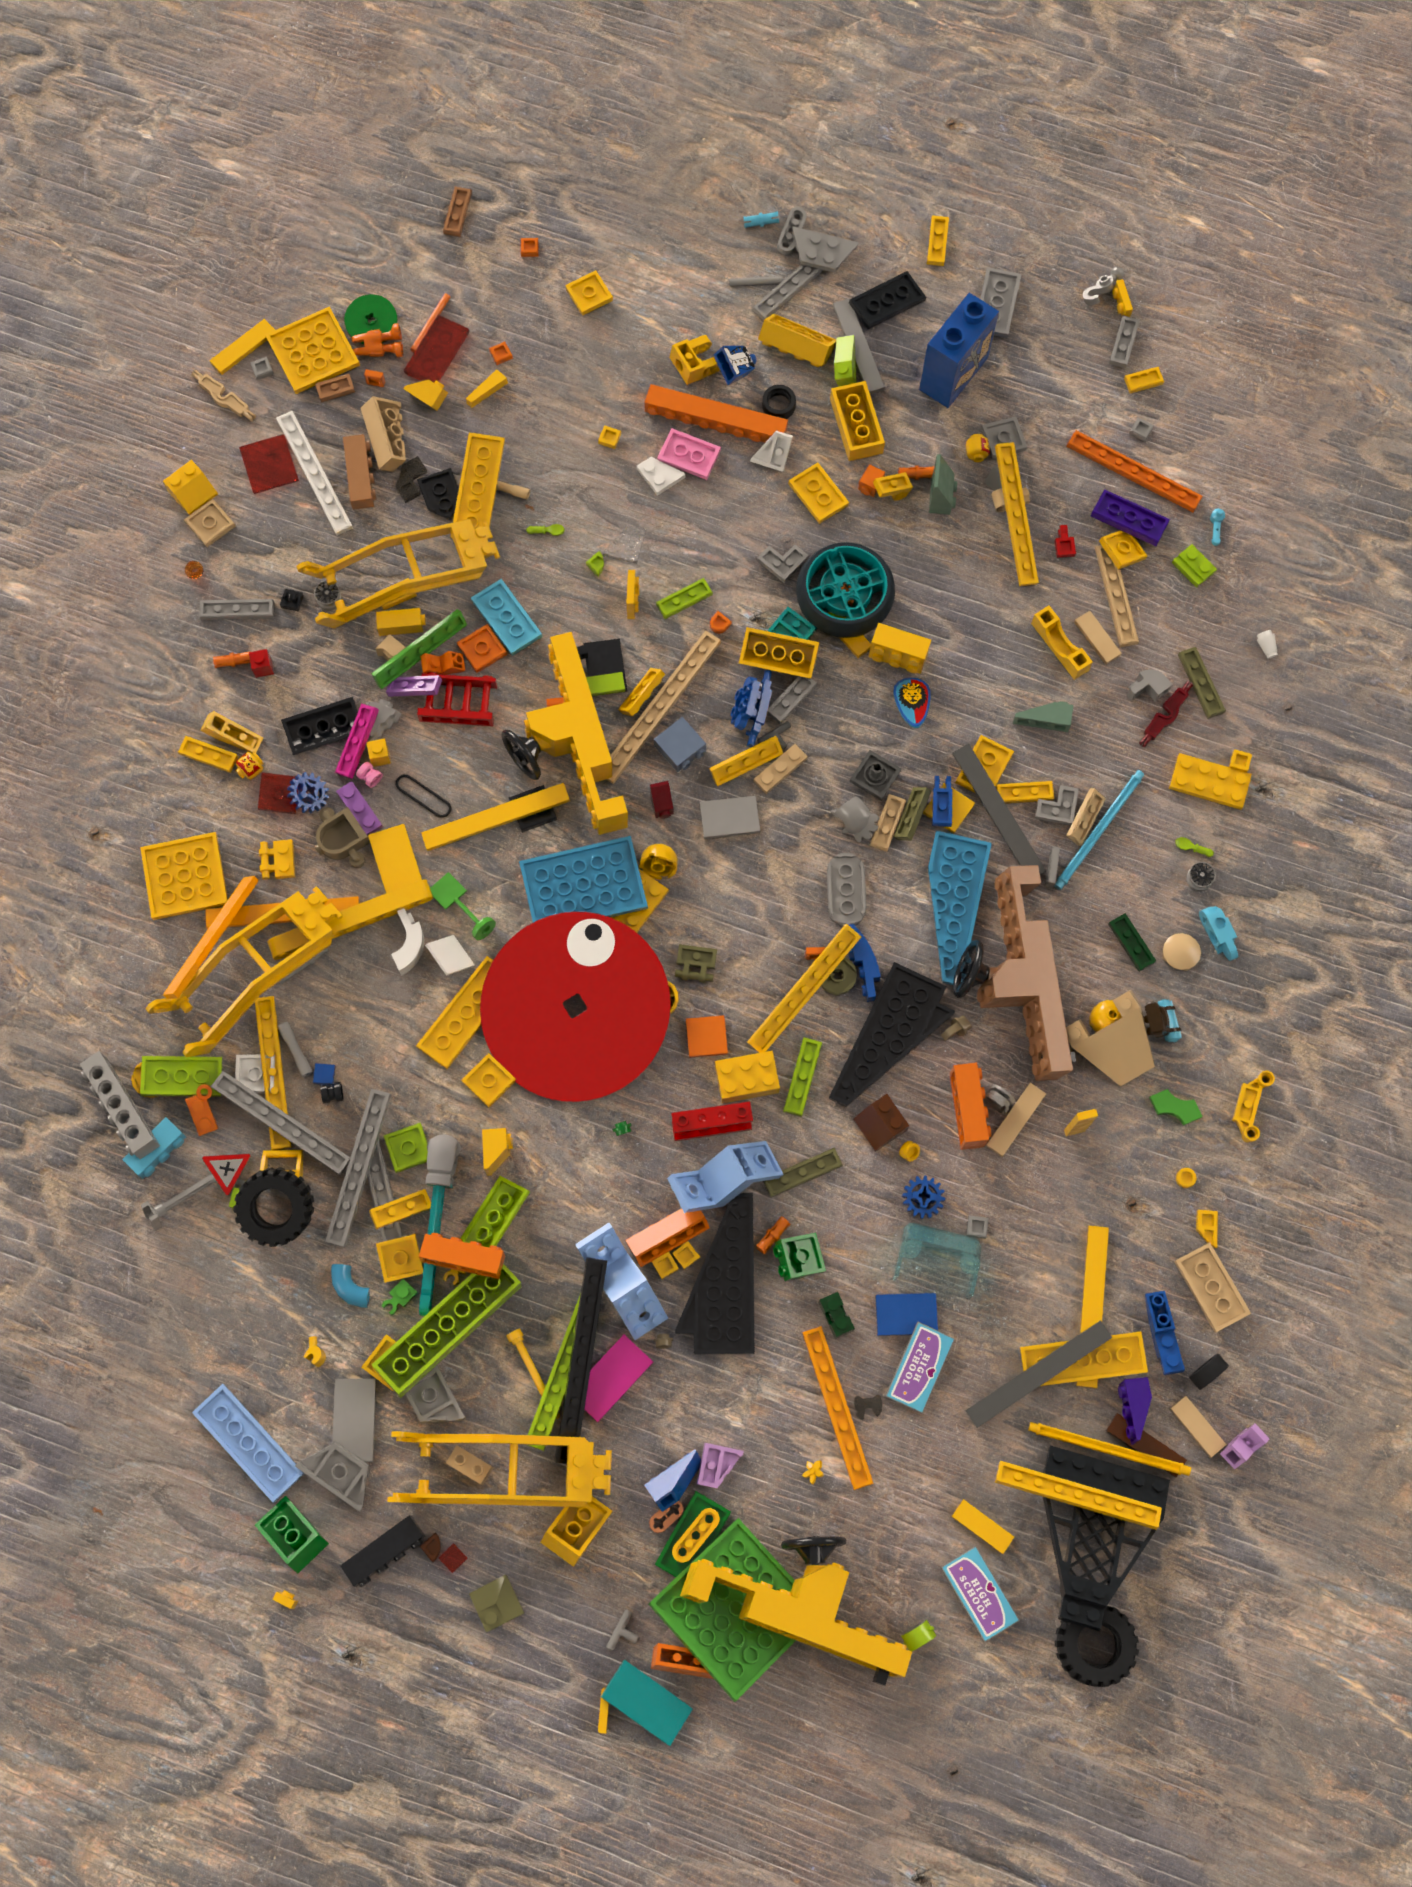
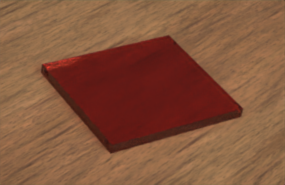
[239,434,299,494]

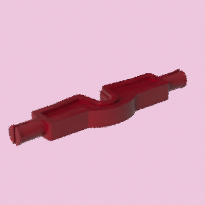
[1139,681,1193,747]

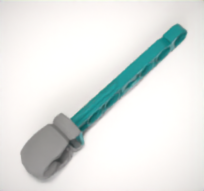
[419,1134,461,1316]

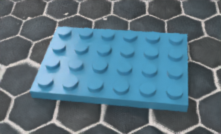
[519,836,648,922]

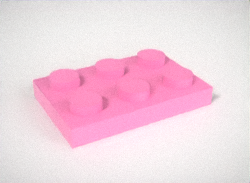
[657,428,721,480]

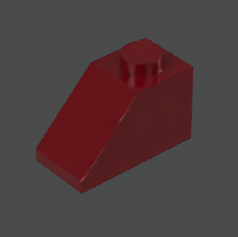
[650,781,674,819]

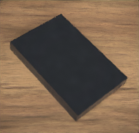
[583,638,627,694]

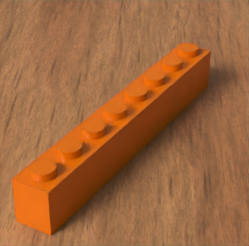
[644,384,788,443]

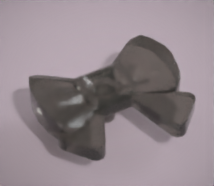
[854,1395,882,1420]

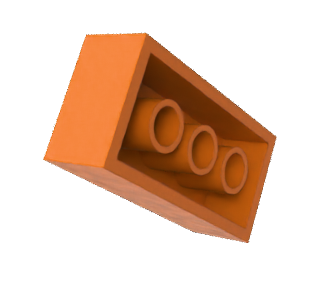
[950,1062,991,1150]

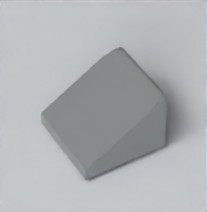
[985,465,1002,491]

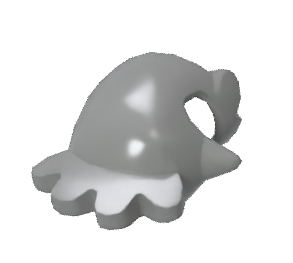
[830,796,880,842]

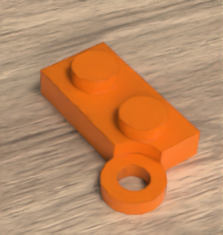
[185,1084,218,1136]

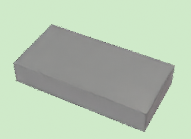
[1045,846,1060,889]

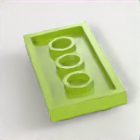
[140,1056,222,1097]

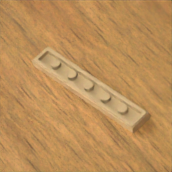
[1095,545,1139,647]

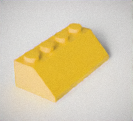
[758,313,836,367]
[739,627,819,679]

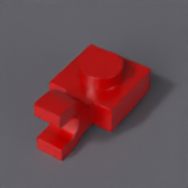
[1055,525,1076,558]

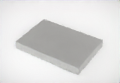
[700,796,760,839]

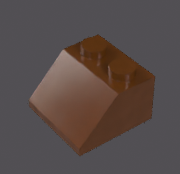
[853,1094,910,1152]

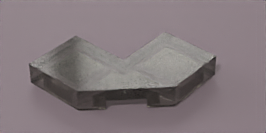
[396,456,428,503]

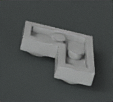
[757,545,809,583]
[1035,785,1079,826]

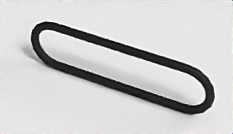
[396,774,451,818]

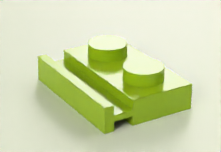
[1172,544,1217,588]

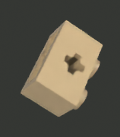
[446,1445,494,1485]

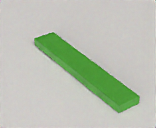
[371,609,467,689]

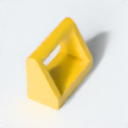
[260,1150,303,1178]

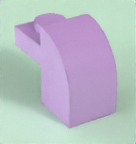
[1220,1424,1269,1469]

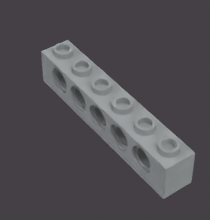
[80,1051,160,1159]

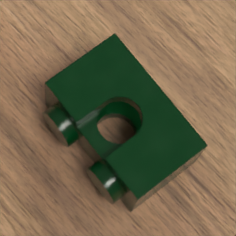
[818,1292,855,1339]

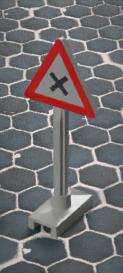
[141,1154,251,1231]

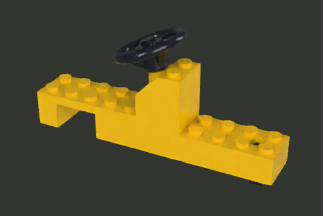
[501,632,628,835]
[680,1536,912,1686]

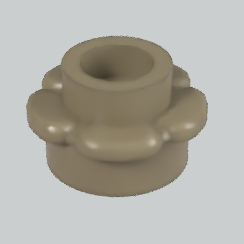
[654,1334,673,1349]

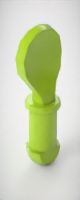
[526,524,565,536]
[1175,837,1214,857]

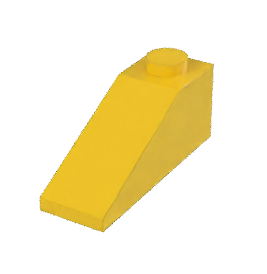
[200,711,263,754]

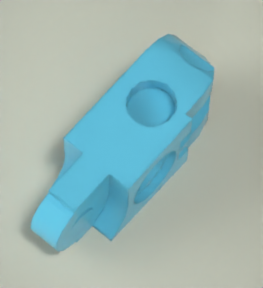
[1199,906,1238,961]

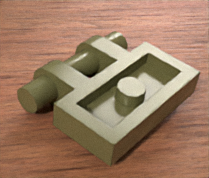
[675,944,717,983]

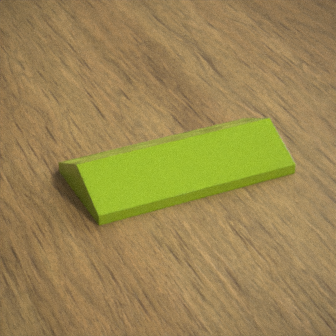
[460,1176,530,1247]

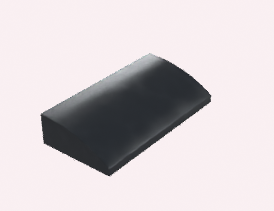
[281,697,358,755]

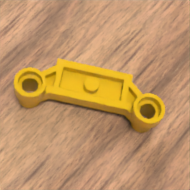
[1232,1070,1275,1143]

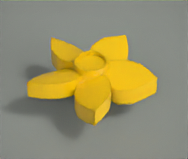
[802,1460,824,1485]

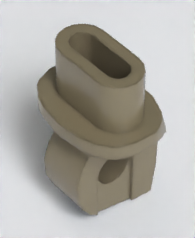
[941,1015,972,1041]

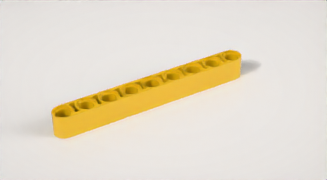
[267,879,433,960]

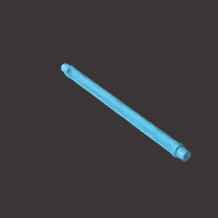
[1054,770,1144,890]

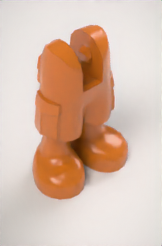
[352,323,404,358]

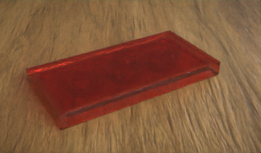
[404,315,470,383]

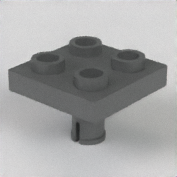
[850,750,901,801]

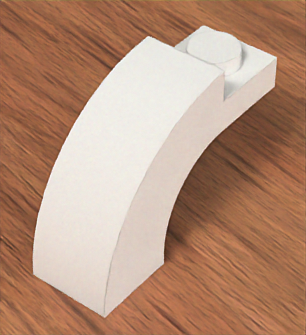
[391,908,424,976]

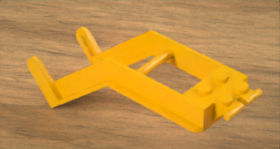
[296,519,500,629]
[146,886,343,1057]
[387,1431,612,1507]

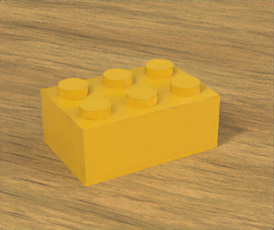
[869,623,931,674]
[715,1050,780,1104]

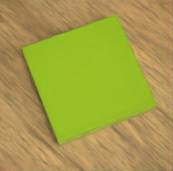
[383,1122,428,1173]

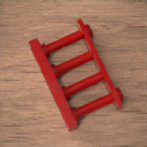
[417,672,497,726]
[671,1101,753,1141]

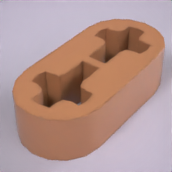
[649,1501,683,1533]

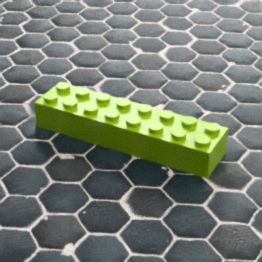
[372,1264,521,1398]

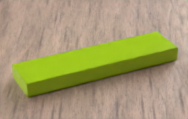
[783,1037,822,1117]

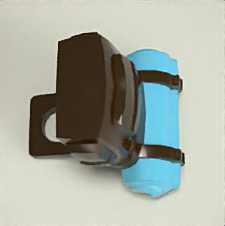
[1143,999,1182,1043]

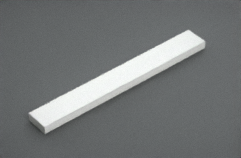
[276,411,353,536]

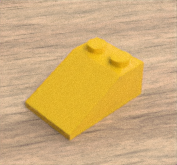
[540,1496,613,1567]

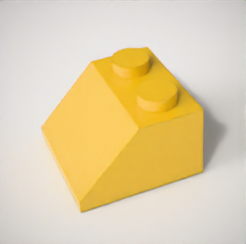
[163,459,218,516]
[482,1128,513,1176]

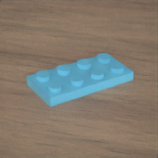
[471,579,543,656]

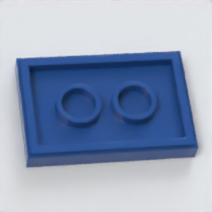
[875,1293,938,1336]

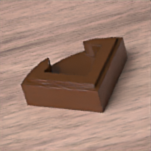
[420,1532,441,1563]

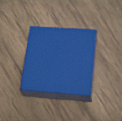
[313,1063,336,1085]

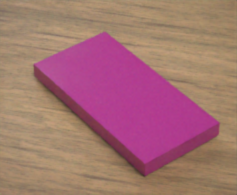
[584,1334,653,1422]

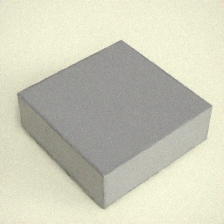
[250,357,274,380]
[1129,417,1154,442]
[966,1215,989,1239]

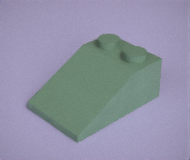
[929,454,957,515]

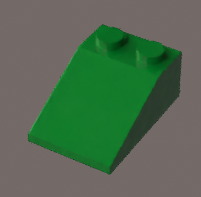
[255,1496,329,1574]

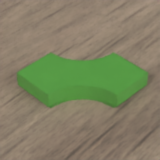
[1149,1089,1203,1125]

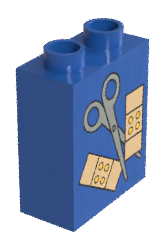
[919,292,999,408]

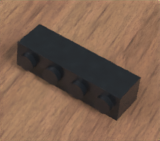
[340,1515,425,1588]

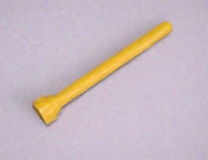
[506,1328,560,1419]

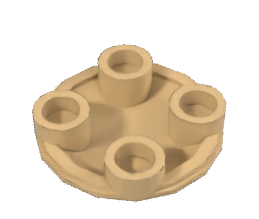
[1163,933,1201,971]

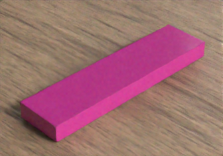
[335,703,379,779]

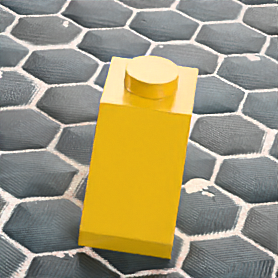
[403,379,448,411]

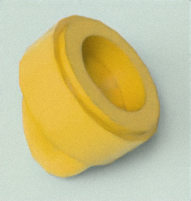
[899,1141,920,1162]

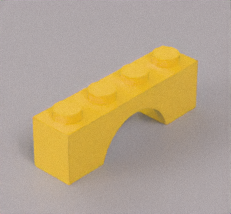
[1031,605,1093,680]

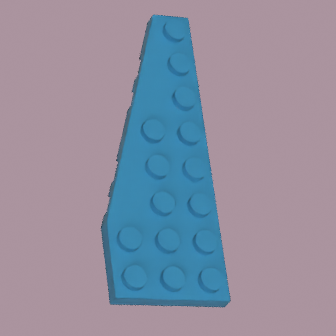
[928,831,992,985]

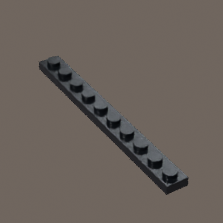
[554,1257,607,1464]

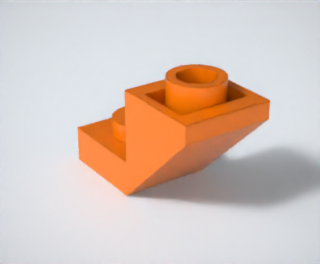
[421,651,465,675]

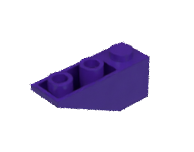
[1118,1377,1152,1445]

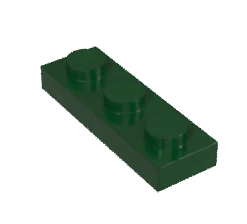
[1108,913,1156,972]

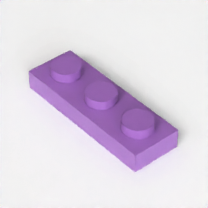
[386,675,442,697]
[336,781,383,836]

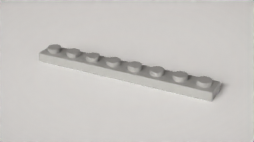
[211,1071,350,1175]
[325,1089,392,1247]

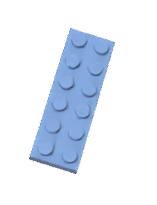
[192,1384,305,1503]

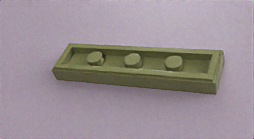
[1178,647,1226,719]
[763,1147,843,1198]

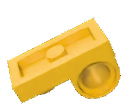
[873,472,913,501]

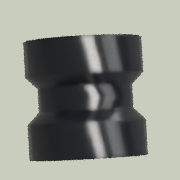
[320,1082,344,1104]

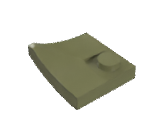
[469,1574,524,1633]

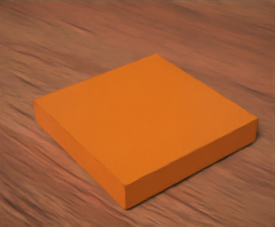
[456,624,508,673]
[686,1015,728,1058]

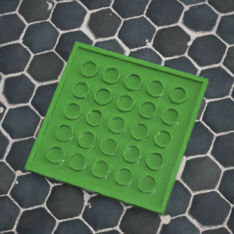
[648,1518,796,1702]

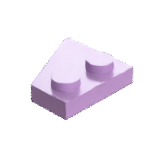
[696,1443,744,1488]

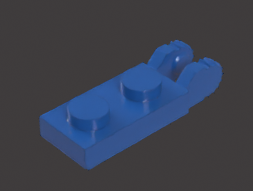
[932,776,952,827]

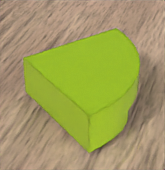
[586,551,604,577]

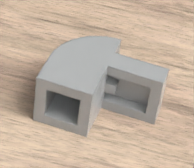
[1127,669,1173,702]

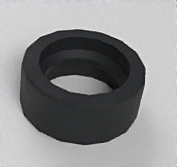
[762,385,796,419]
[1189,1354,1229,1390]

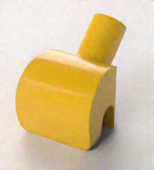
[304,1336,326,1368]

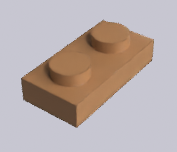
[315,374,355,402]

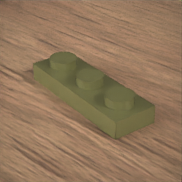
[893,787,931,841]

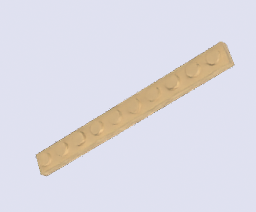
[606,630,721,784]

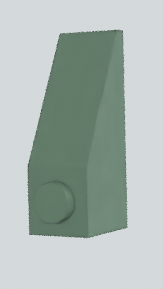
[1013,701,1073,732]

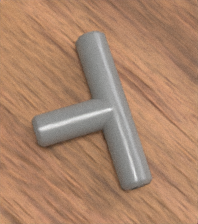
[606,1609,639,1651]

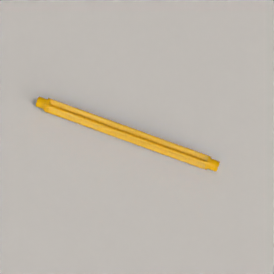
[1028,1422,1191,1476]

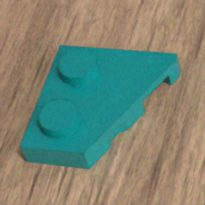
[767,606,817,640]

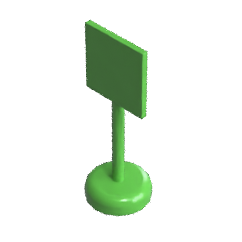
[430,872,496,940]

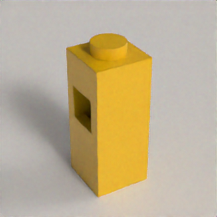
[376,608,426,636]

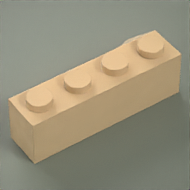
[361,396,406,472]

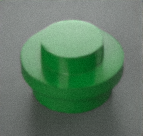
[612,1121,632,1136]

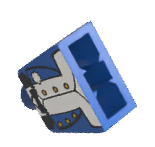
[713,346,757,385]

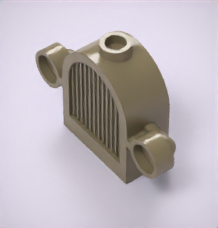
[314,807,370,868]

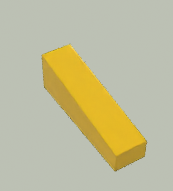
[466,369,508,408]

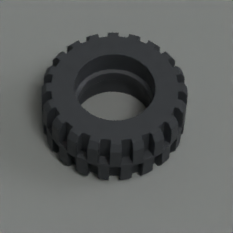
[233,1167,314,1247]
[1055,1605,1139,1687]

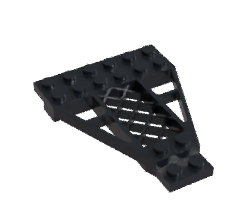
[1043,1445,1170,1631]

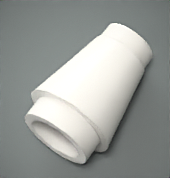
[1257,630,1278,659]

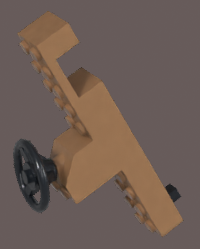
[953,865,1076,1081]

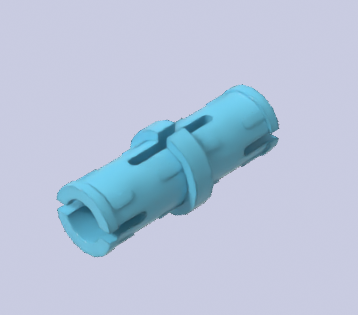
[743,211,779,228]

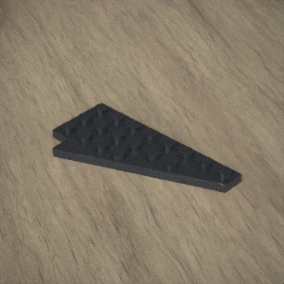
[829,962,955,1107]
[675,1193,755,1355]

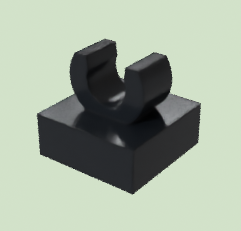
[280,589,304,612]

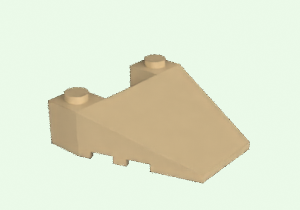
[1066,990,1155,1086]

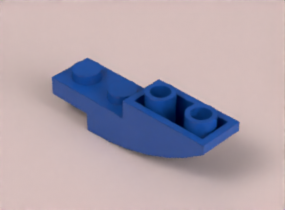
[848,924,881,1002]
[1145,1291,1185,1375]

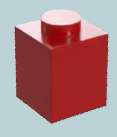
[249,649,274,678]

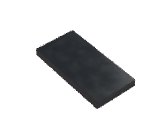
[849,271,927,329]

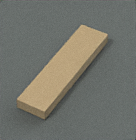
[986,1083,1046,1157]

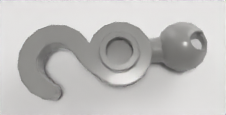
[1083,266,1124,305]

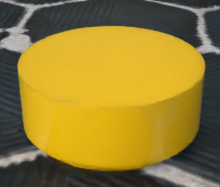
[1176,1168,1197,1188]

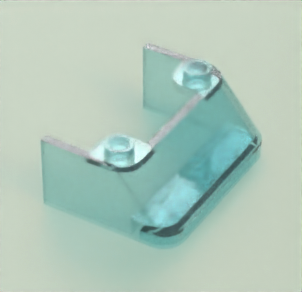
[892,1223,981,1299]

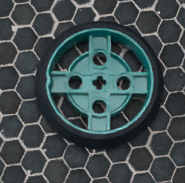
[796,542,895,638]

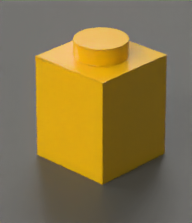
[367,738,391,767]

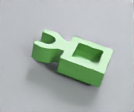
[382,1279,418,1315]

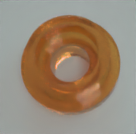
[185,561,204,579]

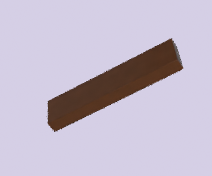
[1106,1413,1187,1478]

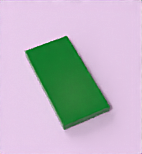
[655,1491,731,1577]

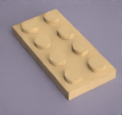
[1174,1242,1251,1333]

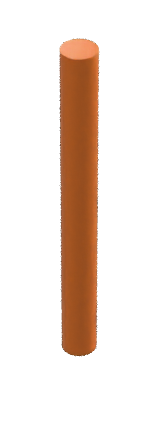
[410,293,451,353]

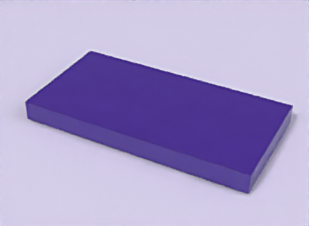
[1090,489,1170,546]

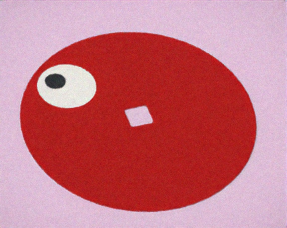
[480,912,671,1102]

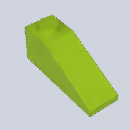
[834,335,857,387]

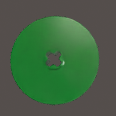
[344,294,398,345]

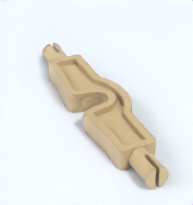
[191,370,256,421]

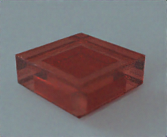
[439,1543,468,1573]

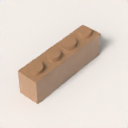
[343,434,377,510]

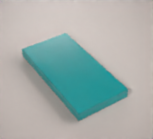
[601,1660,693,1746]

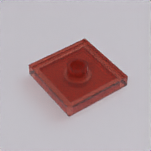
[258,772,298,814]

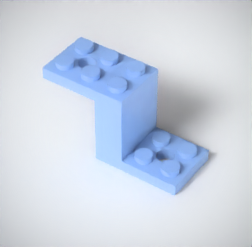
[667,1141,784,1213]
[575,1223,668,1340]

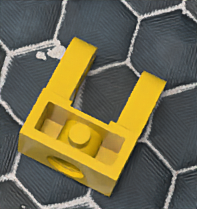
[669,335,721,385]

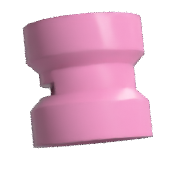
[356,762,383,788]

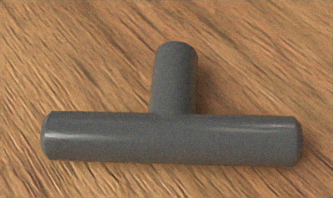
[757,721,791,750]

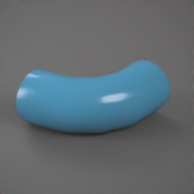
[331,1264,370,1308]

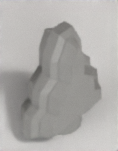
[366,699,402,742]

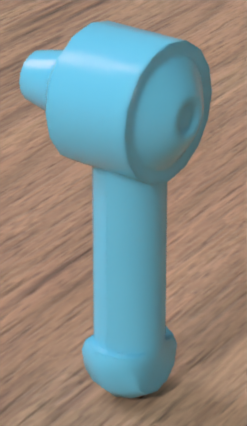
[1210,508,1225,546]

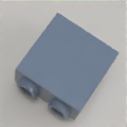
[654,717,706,773]

